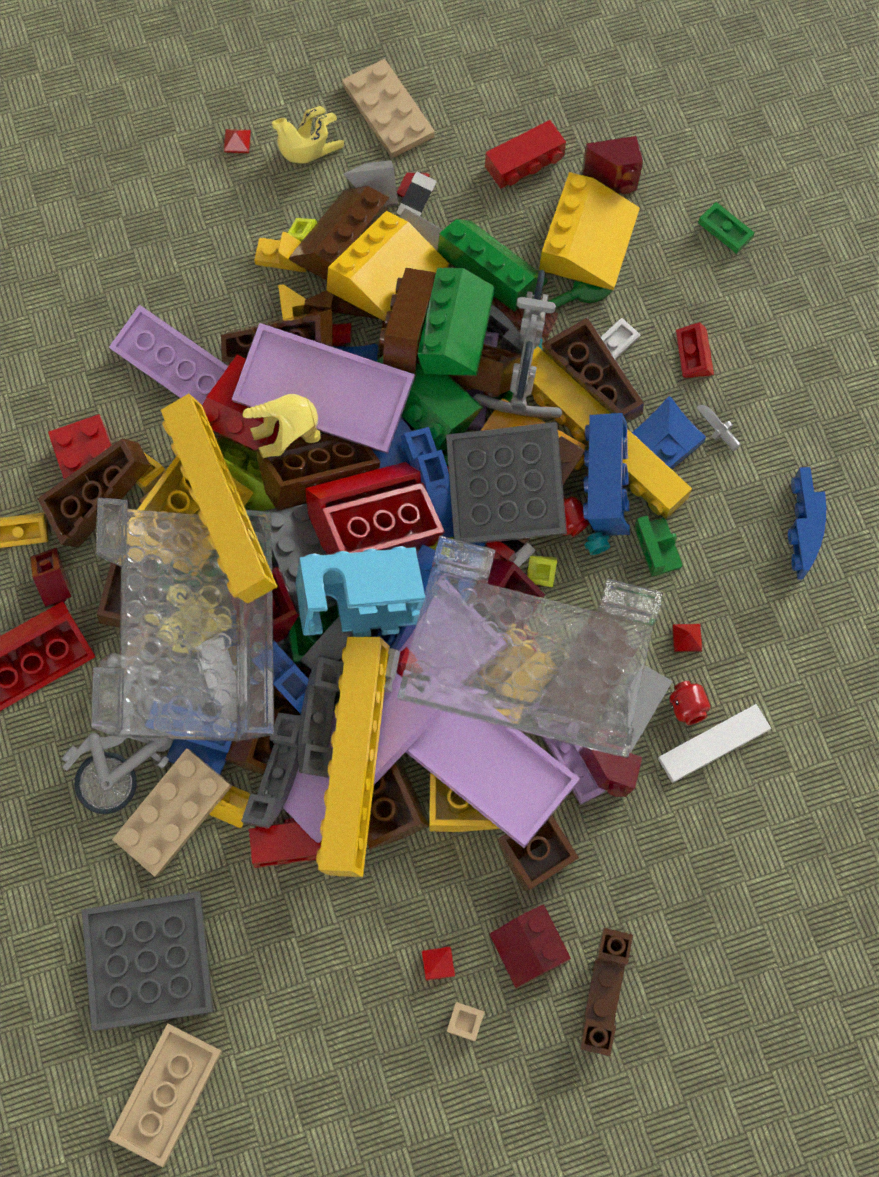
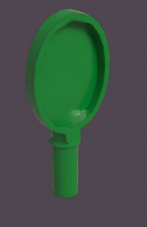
[548,280,613,309]

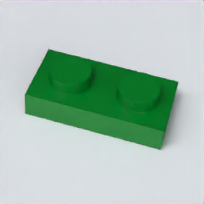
[698,202,755,254]

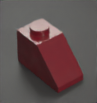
[30,547,72,607]
[579,738,642,797]

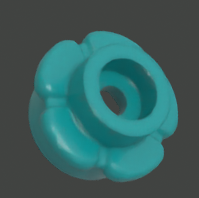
[584,532,610,555]

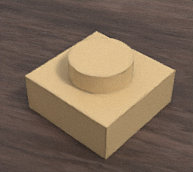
[447,1002,485,1042]

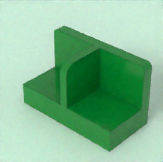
[634,515,682,577]

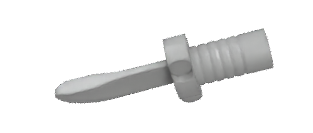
[697,405,741,451]

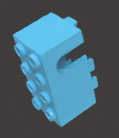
[295,546,425,637]

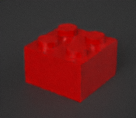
[48,414,112,479]

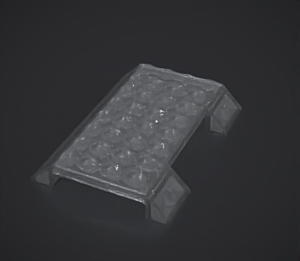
[91,498,274,741]
[397,536,663,758]

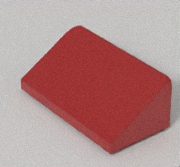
[676,322,714,378]

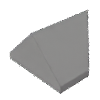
[343,160,398,207]

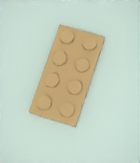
[342,59,435,158]
[112,748,232,877]
[108,1023,222,1167]

